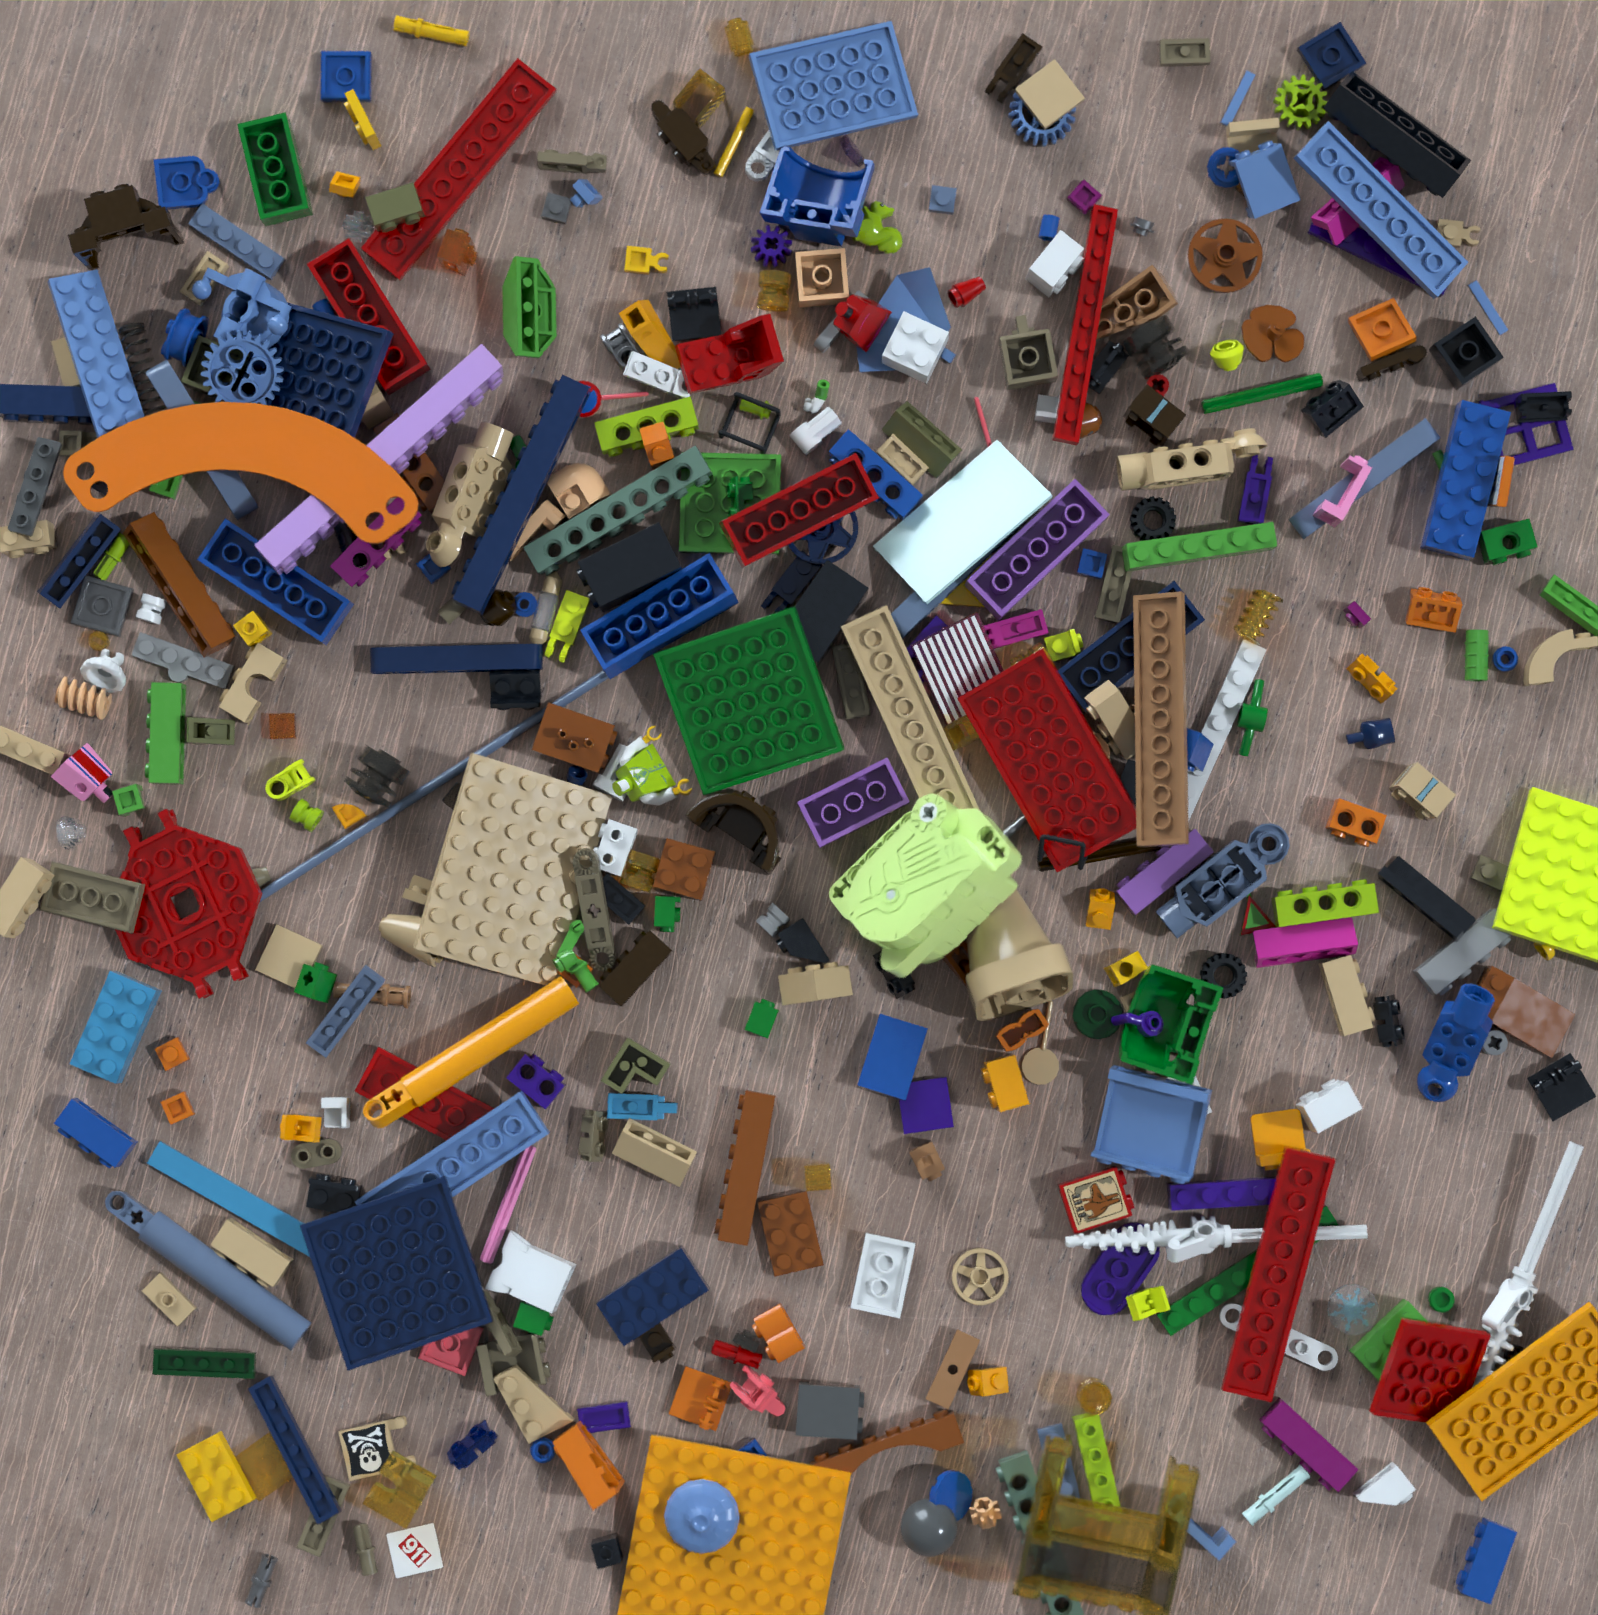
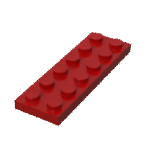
[355,1047,494,1140]

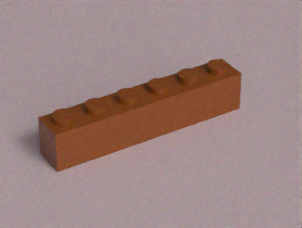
[123,512,235,658]
[714,1090,776,1246]

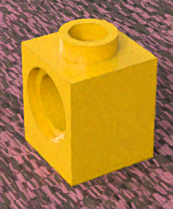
[233,611,273,647]

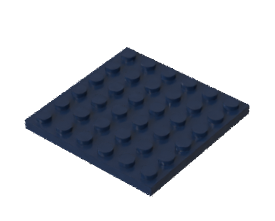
[241,303,394,438]
[300,1176,494,1371]

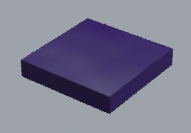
[899,1077,954,1134]

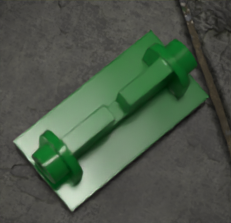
[727,476,753,517]

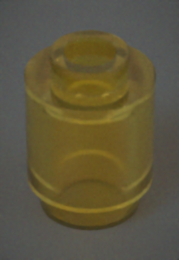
[724,17,754,57]

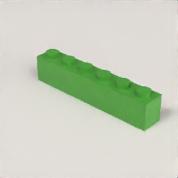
[1122,522,1277,572]

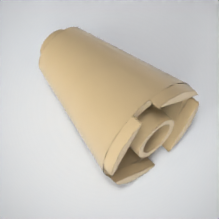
[379,914,444,967]

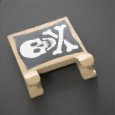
[338,1415,416,1481]

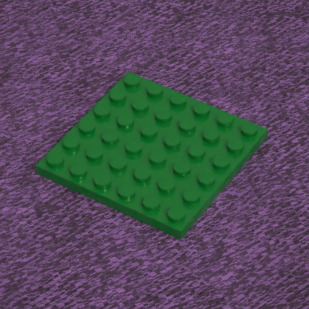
[653,606,845,795]

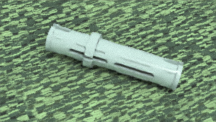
[1242,1465,1311,1526]

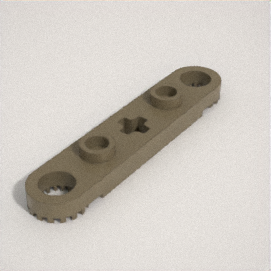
[572,848,616,971]

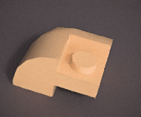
[547,463,612,520]

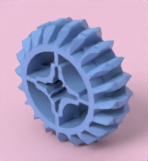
[1009,93,1076,147]

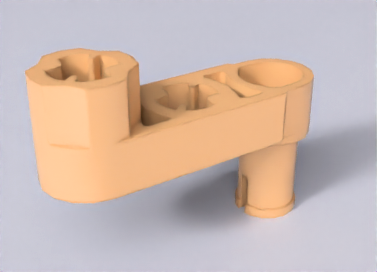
[510,500,567,561]

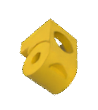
[1104,951,1148,987]

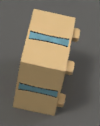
[1389,762,1456,820]

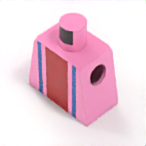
[51,743,113,803]

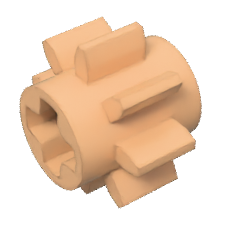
[969,1497,1002,1529]

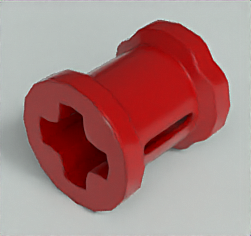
[1145,374,1169,397]

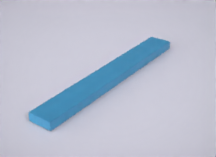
[147,1141,310,1257]

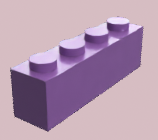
[1115,829,1214,915]

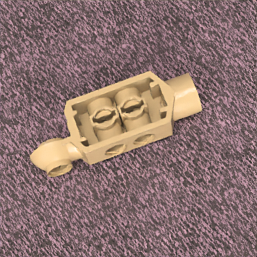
[426,422,514,567]

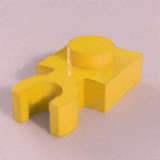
[624,246,669,275]

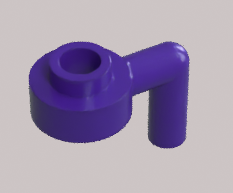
[1111,1011,1164,1037]

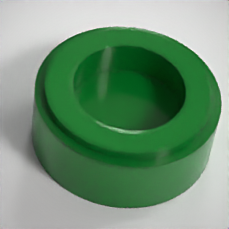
[1428,1286,1455,1313]

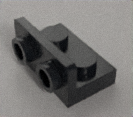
[1301,380,1364,438]
[489,669,542,710]
[306,1173,362,1212]

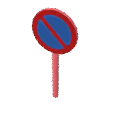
[579,381,649,418]

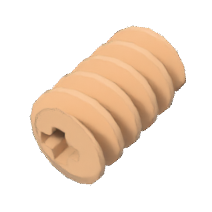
[55,676,112,720]

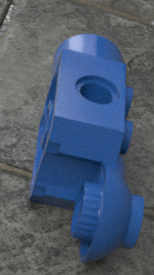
[1417,984,1495,1102]

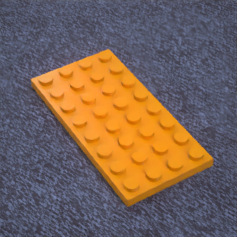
[1426,1302,1598,1501]

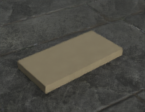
[40,862,146,933]

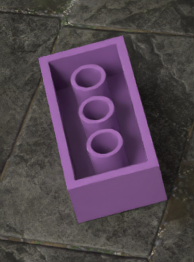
[797,758,910,848]

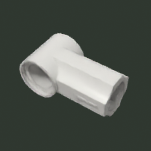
[790,406,842,455]

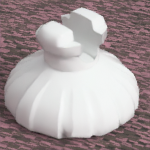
[80,649,126,693]

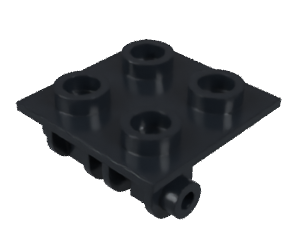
[667,287,722,341]
[1527,1053,1596,1122]

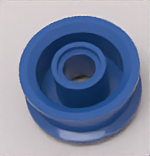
[161,308,209,368]

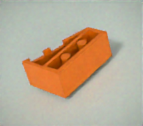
[553,1421,625,1510]

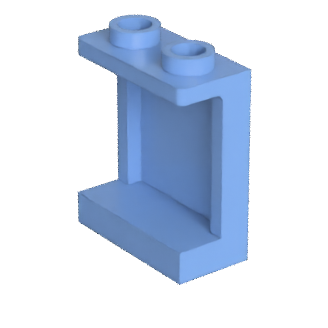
[1230,140,1300,219]
[1168,1492,1236,1561]

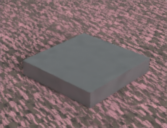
[71,575,134,637]

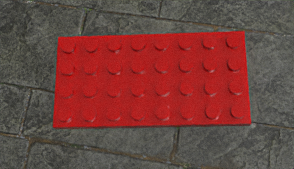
[957,648,1136,873]

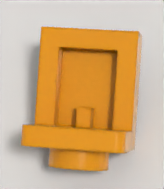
[1086,888,1115,930]
[280,1114,322,1142]
[967,1366,1009,1397]

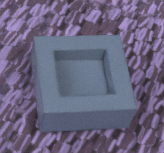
[929,185,957,215]

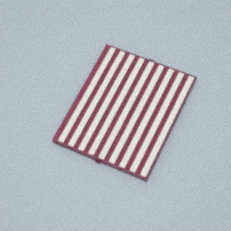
[910,612,1004,726]

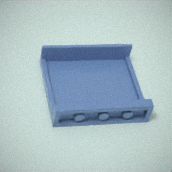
[1091,1065,1212,1184]

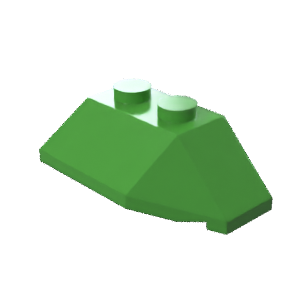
[502,256,556,358]

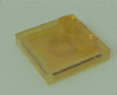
[235,1432,293,1501]

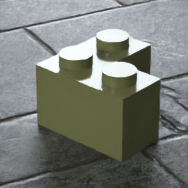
[601,1037,672,1094]

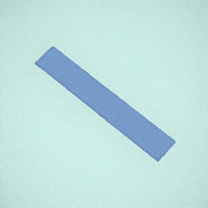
[1221,71,1255,126]
[1468,280,1508,335]

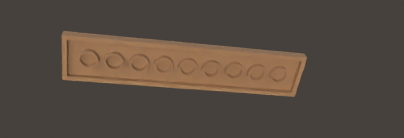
[1133,591,1189,847]

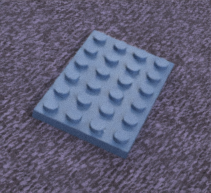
[749,21,918,151]

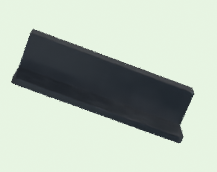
[1378,856,1476,942]

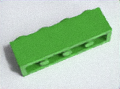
[145,682,186,785]

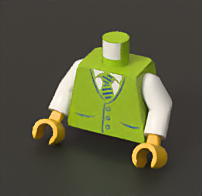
[612,726,692,806]

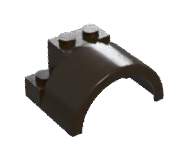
[68,184,185,270]
[685,790,781,875]

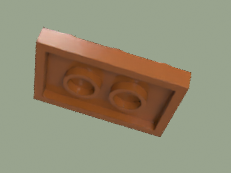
[758,1191,824,1277]

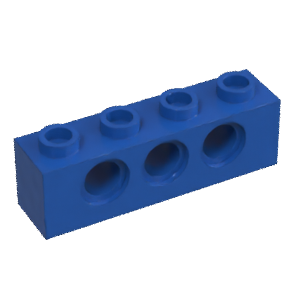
[828,429,923,521]

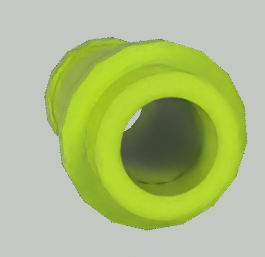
[739,395,773,420]

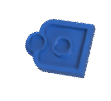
[153,156,219,210]

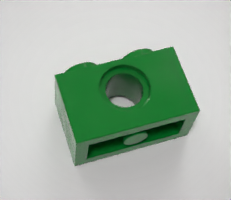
[1478,518,1538,566]

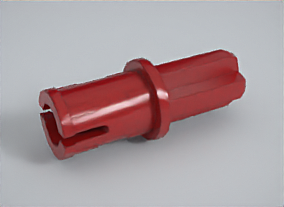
[711,1340,763,1370]

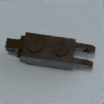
[651,100,716,176]

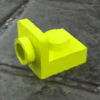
[1044,629,1084,662]

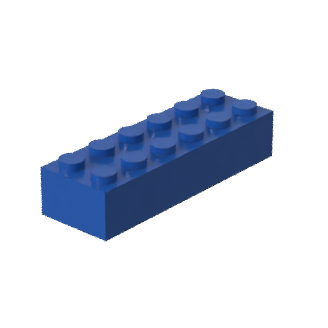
[1420,400,1511,560]
[197,518,354,646]
[580,553,739,679]

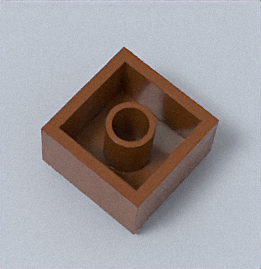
[653,838,716,901]

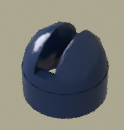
[566,765,588,786]

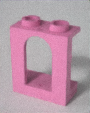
[1313,455,1372,528]

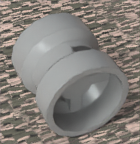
[756,903,791,938]

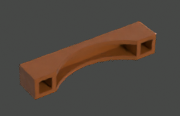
[810,1409,964,1475]

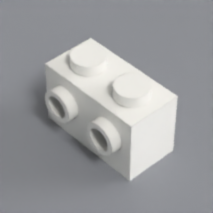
[590,819,638,877]

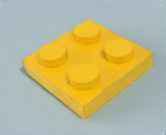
[344,89,381,150]

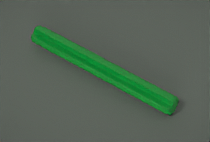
[1201,373,1323,414]

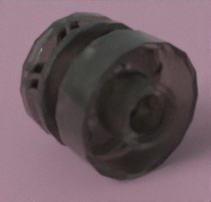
[1122,315,1189,379]
[344,745,411,808]

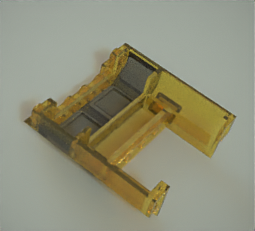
[1012,1434,1200,1615]

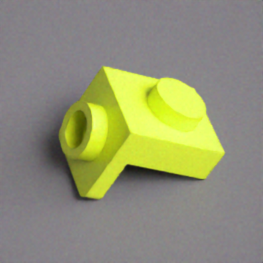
[1126,1286,1170,1321]

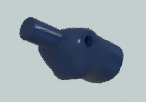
[1346,718,1395,749]

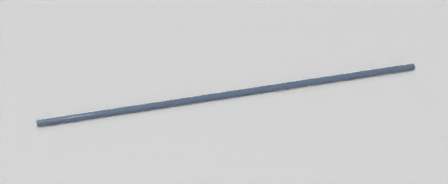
[259,670,609,903]

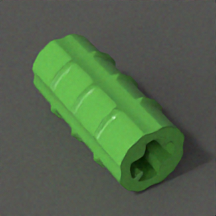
[1464,629,1489,682]

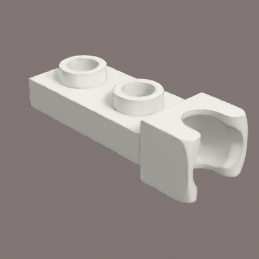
[623,351,690,399]

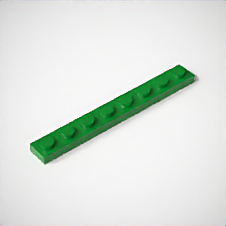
[1156,1205,1339,1336]

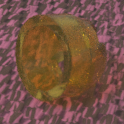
[88,631,110,651]

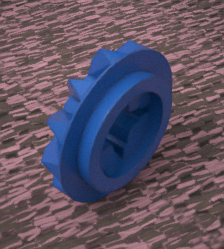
[1206,147,1240,188]

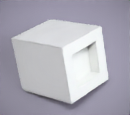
[1034,394,1060,424]
[321,1097,350,1128]

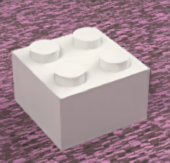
[1026,230,1084,297]
[882,311,949,384]
[1296,1079,1363,1133]

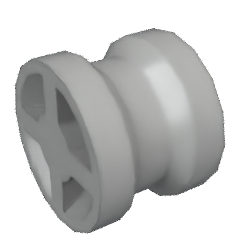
[1481,1030,1508,1055]

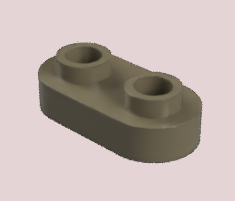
[291,1138,343,1169]

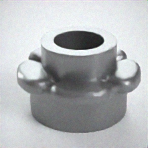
[1130,217,1154,237]

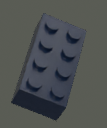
[596,1245,710,1346]

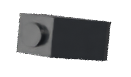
[776,918,830,963]

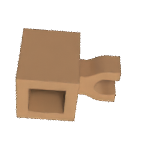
[909,1141,945,1182]

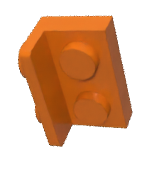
[1405,587,1463,633]

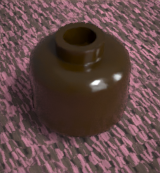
[480,589,517,626]

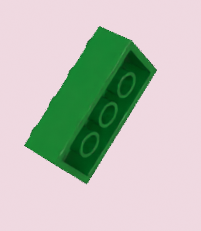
[237,112,313,227]

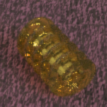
[1234,589,1283,645]

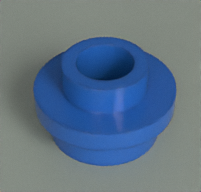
[515,592,537,617]
[1492,646,1518,672]
[530,1437,556,1463]

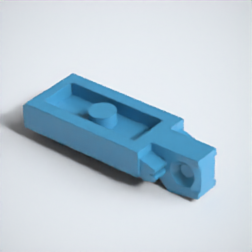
[607,1093,678,1120]

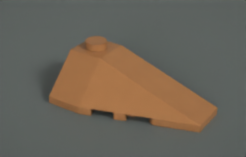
[1071,265,1178,340]

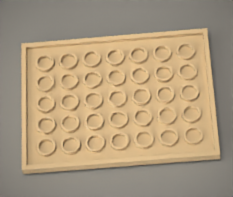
[413,753,612,985]

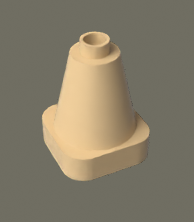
[966,889,1073,1021]

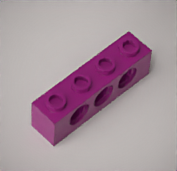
[330,497,422,587]

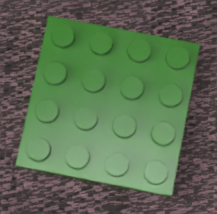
[679,452,781,555]

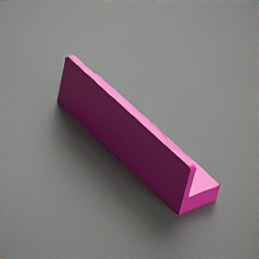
[1311,157,1405,245]
[1253,917,1358,968]

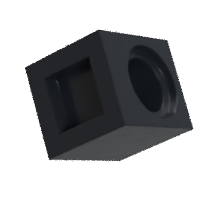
[591,1533,624,1569]

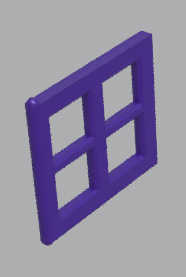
[1478,383,1574,466]

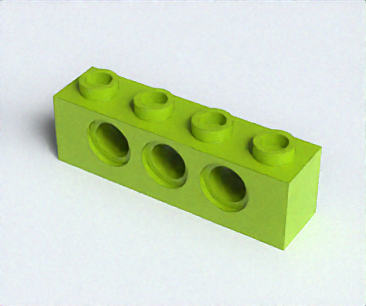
[594,396,699,457]
[1271,879,1379,928]
[1072,1411,1123,1521]

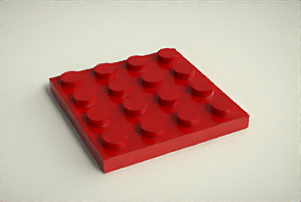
[1369,1318,1491,1423]

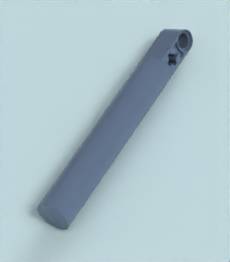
[105,1191,312,1351]

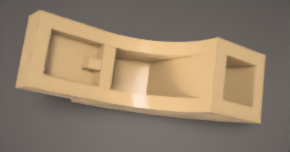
[1523,629,1598,686]

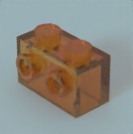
[437,228,478,276]

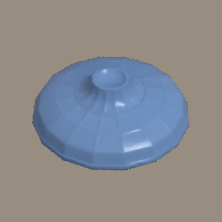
[664,1479,740,1554]

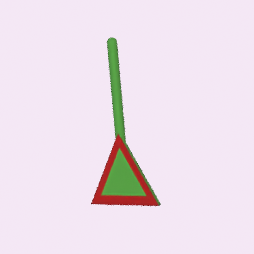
[1240,893,1276,936]

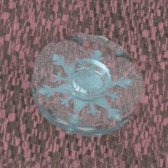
[1327,1284,1379,1335]

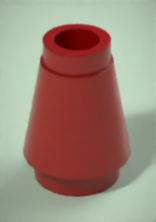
[947,276,986,308]

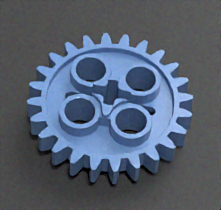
[201,330,284,405]

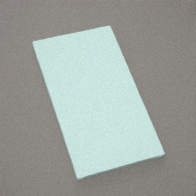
[873,440,1053,604]

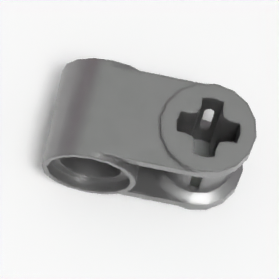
[600,323,638,371]

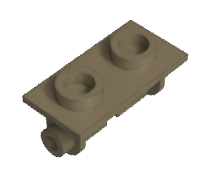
[578,1110,608,1162]

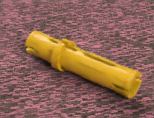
[393,15,470,47]

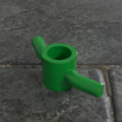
[1237,679,1268,756]

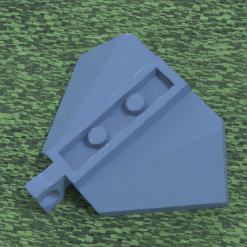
[856,267,956,372]

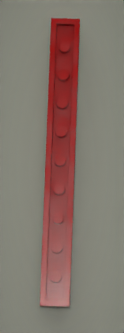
[1052,204,1118,446]

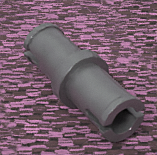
[245,1554,278,1608]

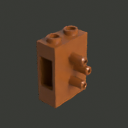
[532,702,618,773]

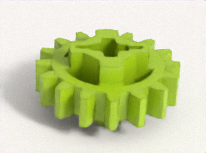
[1273,74,1328,130]

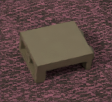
[477,1333,551,1397]

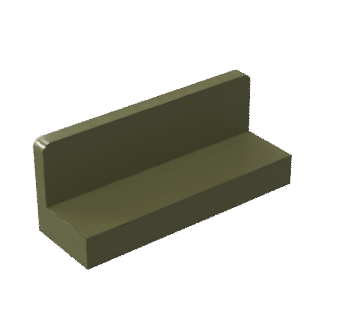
[882,401,962,478]

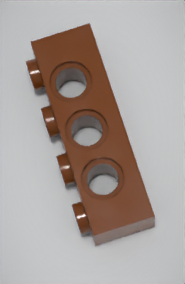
[373,413,445,514]

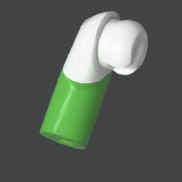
[803,379,830,414]

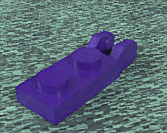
[1237,455,1273,525]

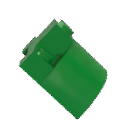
[1119,964,1223,1085]

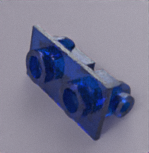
[447,1420,498,1470]

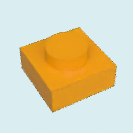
[329,171,360,198]

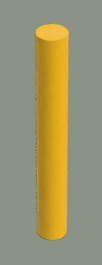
[714,107,755,178]

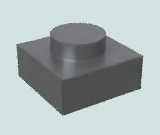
[541,192,572,225]

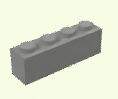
[1412,908,1511,995]

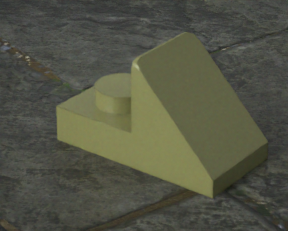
[186,717,235,745]

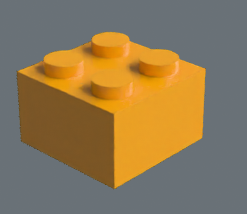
[980,1054,1029,1112]

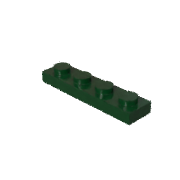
[152,1348,256,1379]

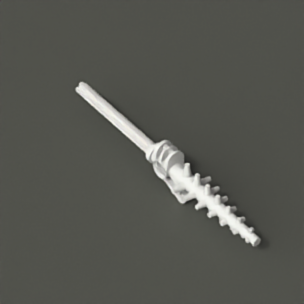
[1472,1141,1584,1388]
[1065,1216,1368,1263]

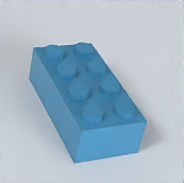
[70,971,162,1084]

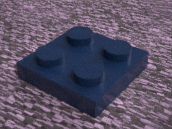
[1297,22,1366,91]

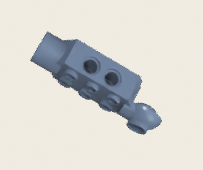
[1155,823,1290,939]

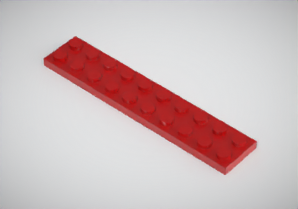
[361,58,557,281]
[1221,1146,1336,1402]

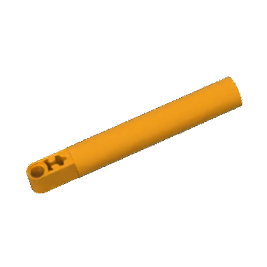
[363,976,579,1128]

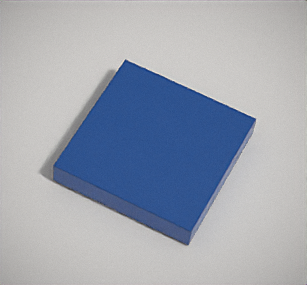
[321,51,372,102]

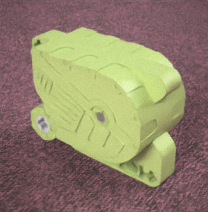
[829,793,1022,978]

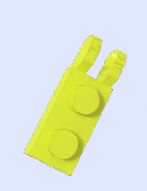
[544,590,590,663]

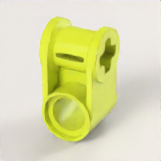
[265,759,316,801]

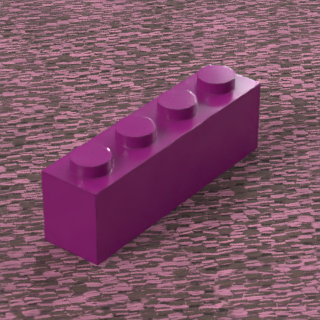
[1259,1397,1359,1492]

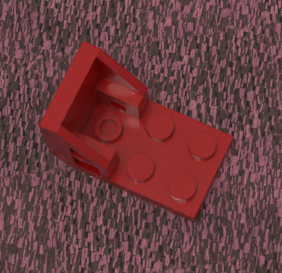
[675,313,784,394]

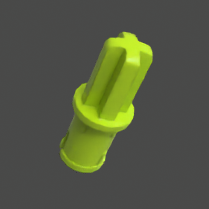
[93,532,130,581]

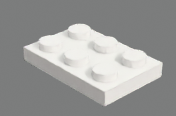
[850,1233,915,1318]

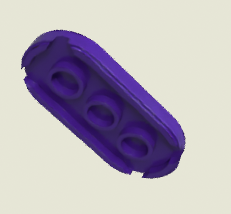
[1081,1222,1160,1315]

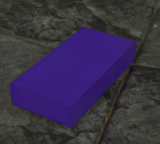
[577,1401,631,1433]

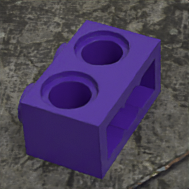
[506,1053,566,1109]

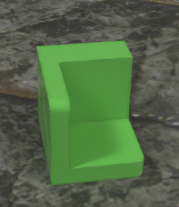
[112,784,145,817]

